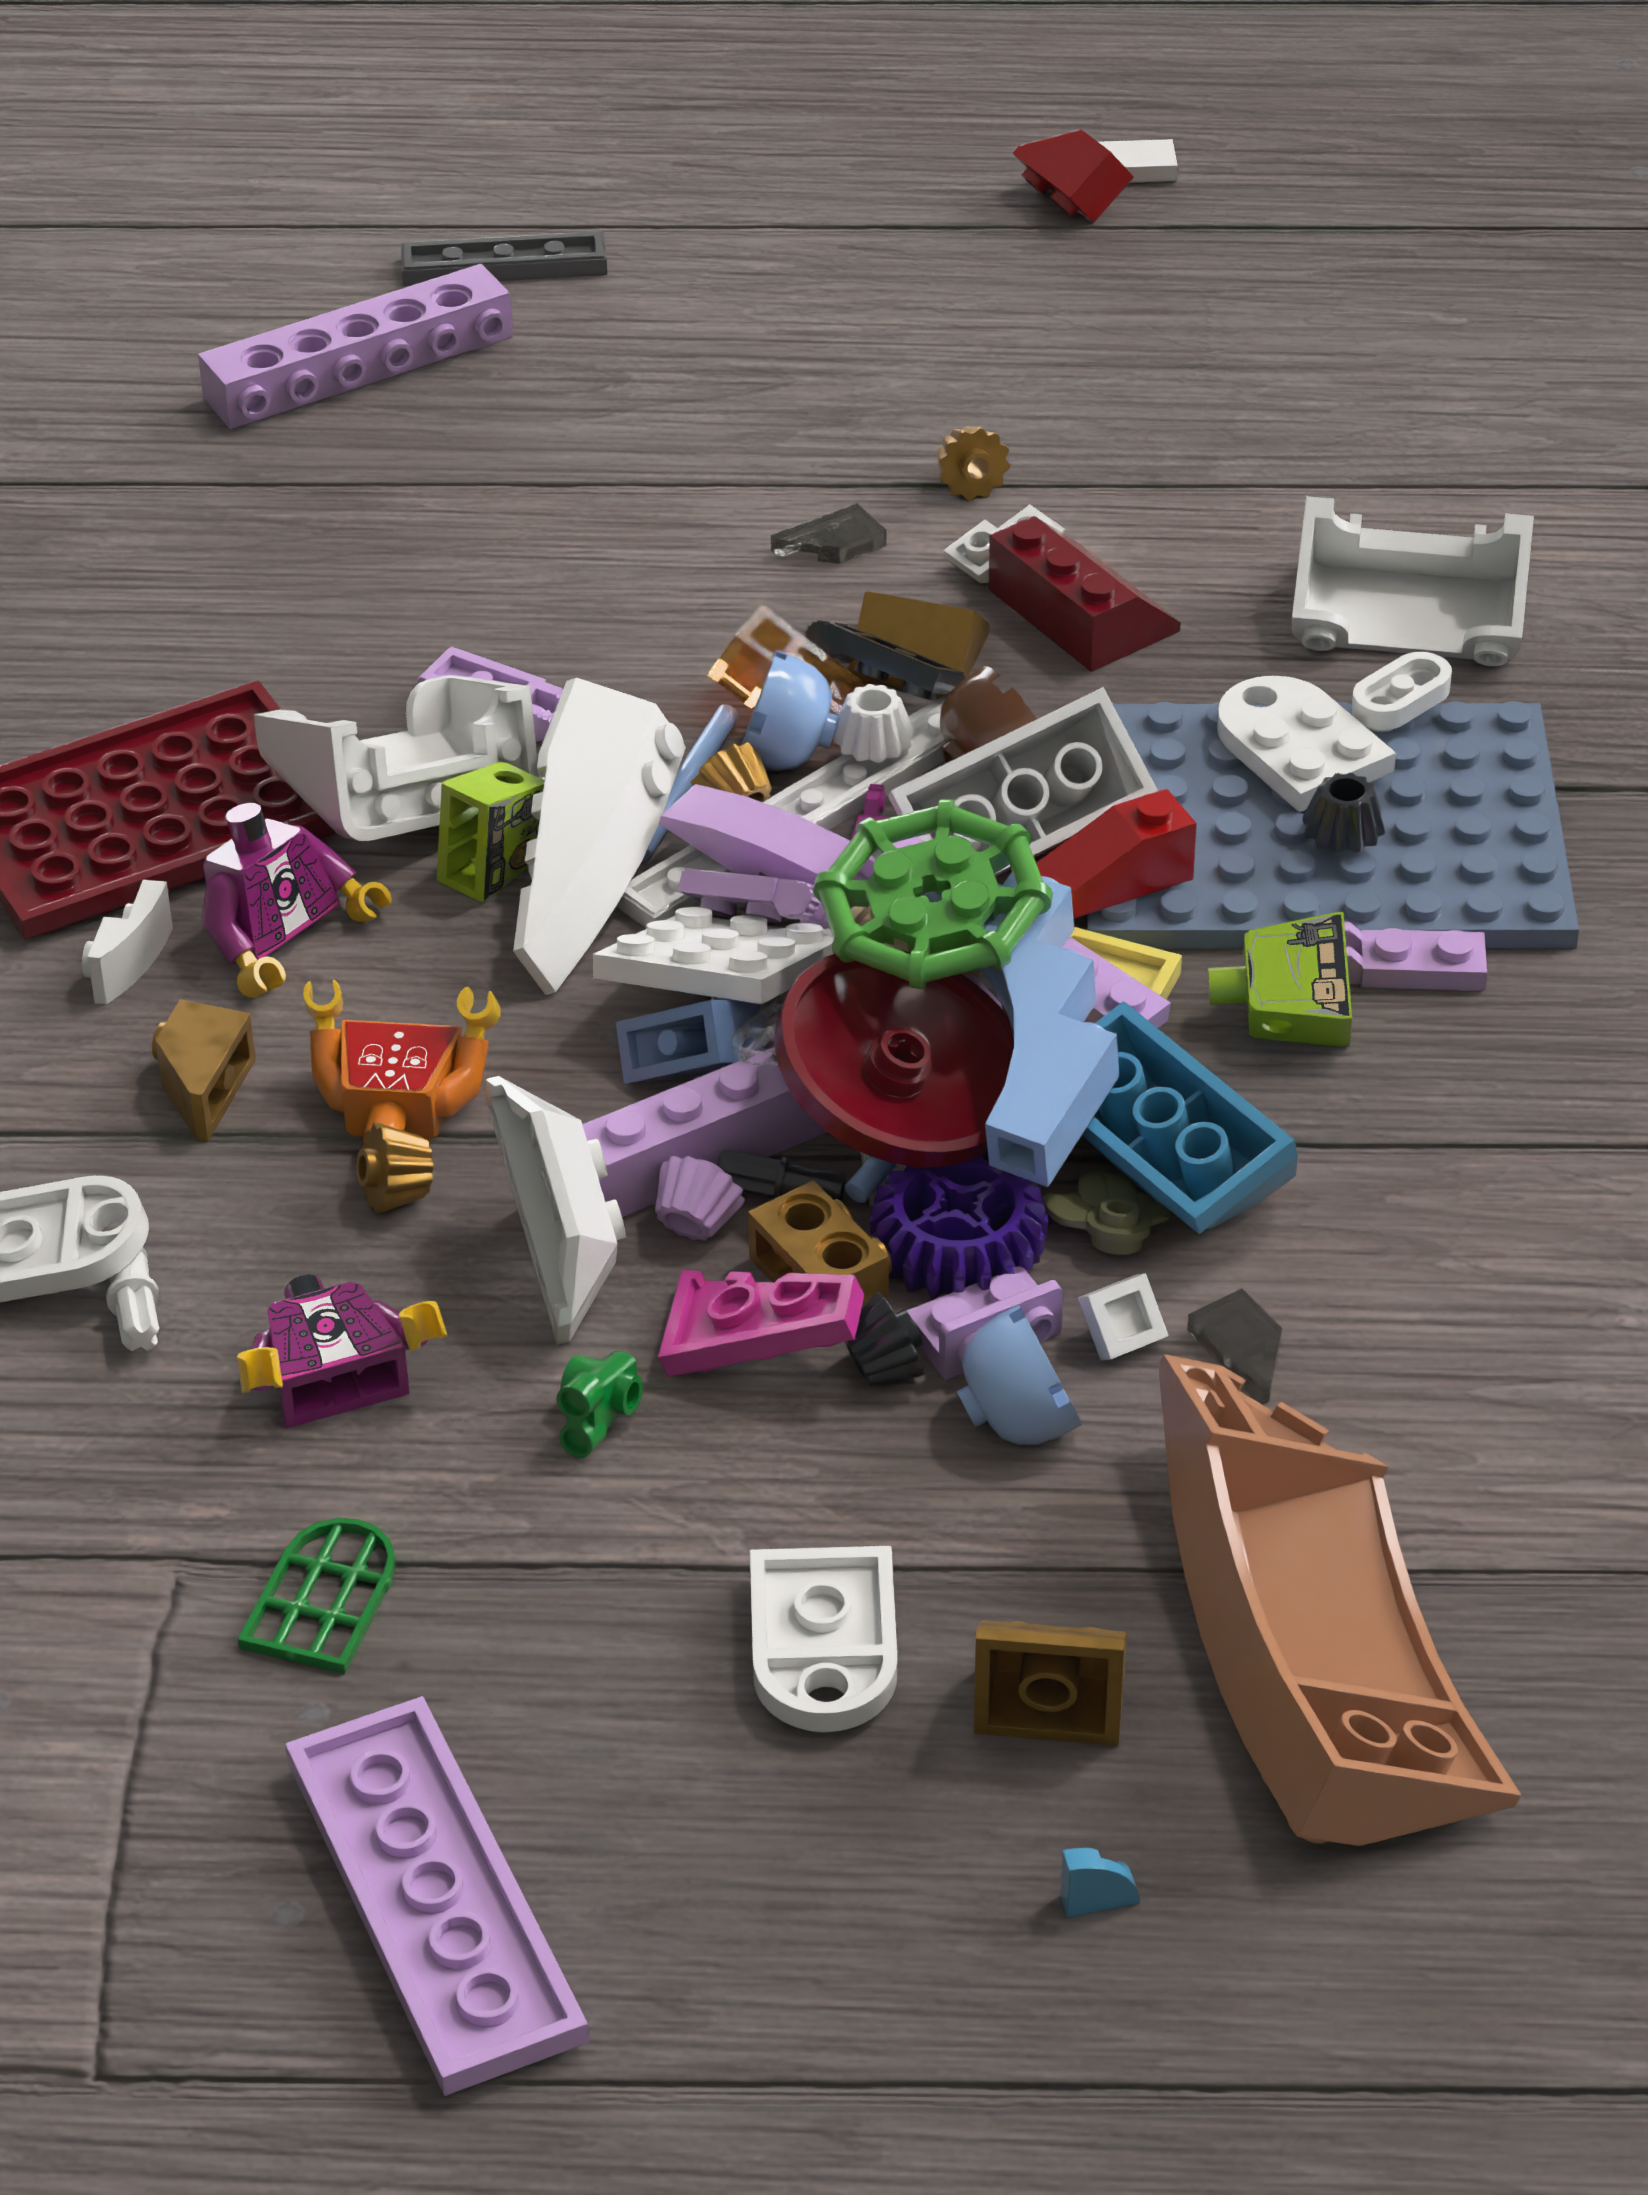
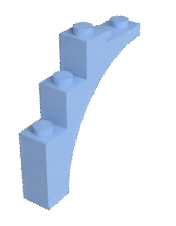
[922,872,1119,1187]

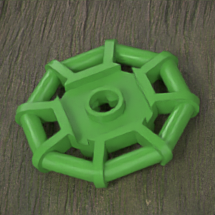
[813,799,1053,989]

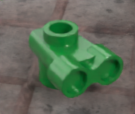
[556,1351,643,1458]

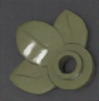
[1042,1170,1172,1255]

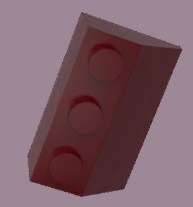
[988,516,1181,672]

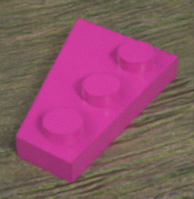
[658,1270,864,1377]

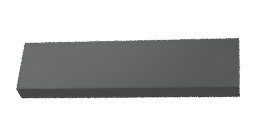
[401,231,608,287]

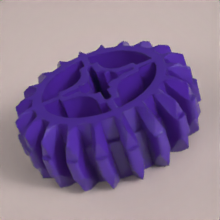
[870,1153,1048,1300]

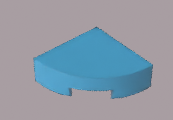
[1060,1848,1140,1918]

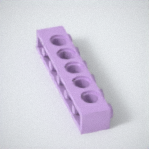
[198,264,513,429]

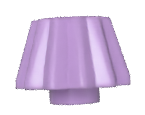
[655,1156,745,1241]

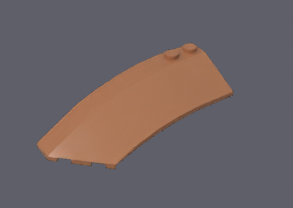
[1158,1354,1522,1846]

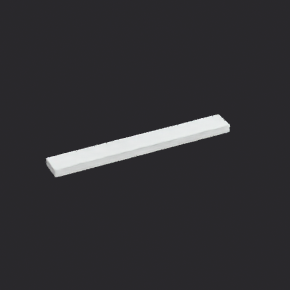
[616,694,948,929]

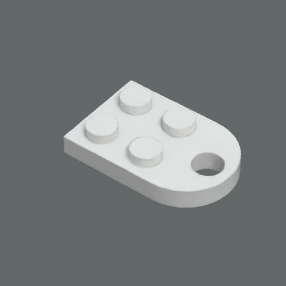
[1217,676,1396,812]
[0,1176,149,1302]
[750,1546,897,1732]

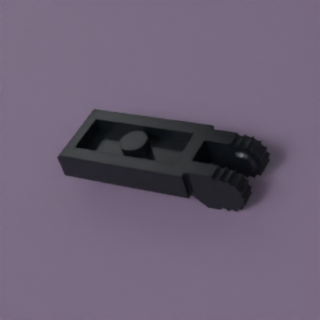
[803,620,966,701]

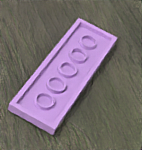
[285,1696,589,2096]

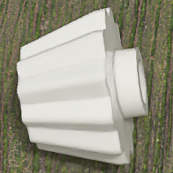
[833,684,914,763]

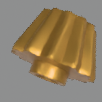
[938,426,1011,501]
[690,742,772,802]
[356,1123,434,1213]

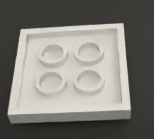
[593,907,834,1004]

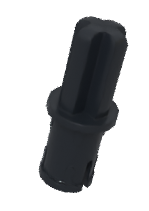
[716,1150,847,1202]

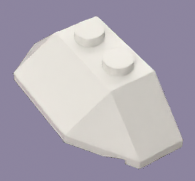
[486,1076,626,1345]

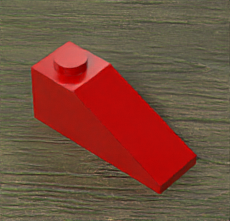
[1036,789,1197,919]

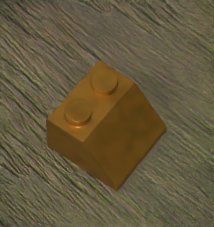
[974,1620,1127,1746]

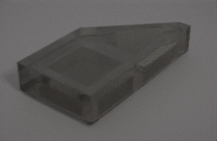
[771,503,887,564]
[1187,1288,1282,1405]

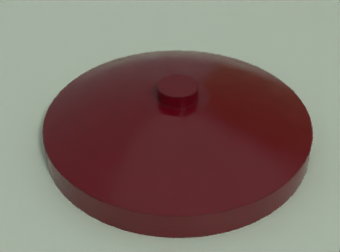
[774,950,1014,1168]

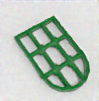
[238,1518,396,1674]

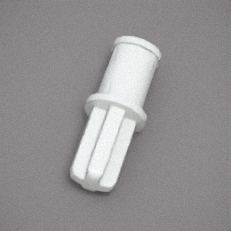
[106,1248,160,1351]

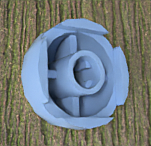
[742,650,840,772]
[957,1304,1083,1445]

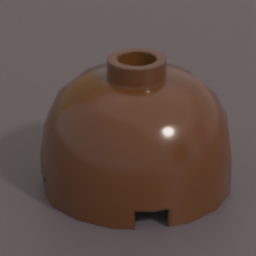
[939,665,1037,763]

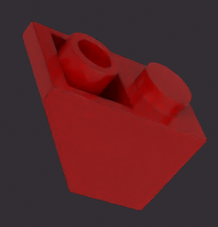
[1013,129,1134,223]

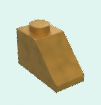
[152,999,256,1142]

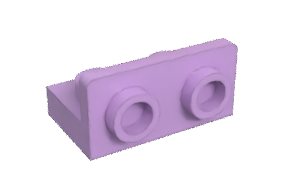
[907,1266,1063,1380]

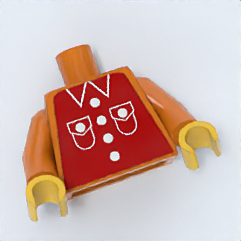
[303,980,501,1144]

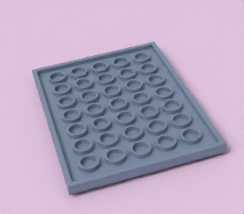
[1086,701,1579,949]

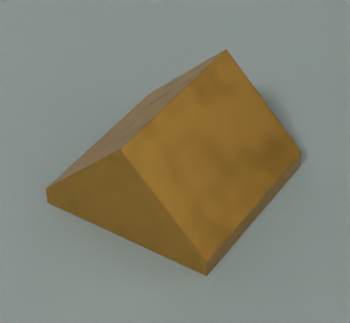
[848,591,990,696]

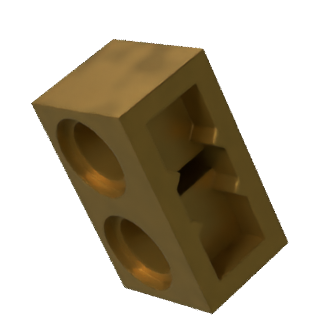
[748,1180,892,1307]

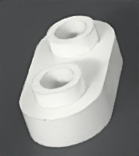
[1351,652,1452,732]

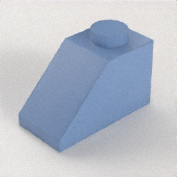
[616,1000,766,1084]

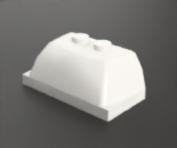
[888,687,1158,877]

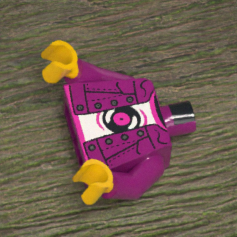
[201,803,392,998]
[237,1274,448,1429]

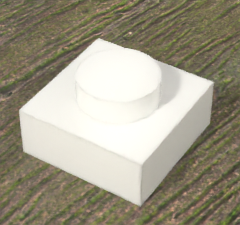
[1078,1273,1168,1361]

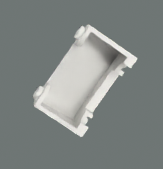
[1292,496,1534,666]
[254,675,539,841]

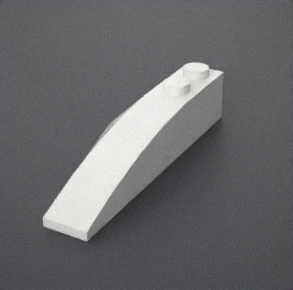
[513,678,686,995]

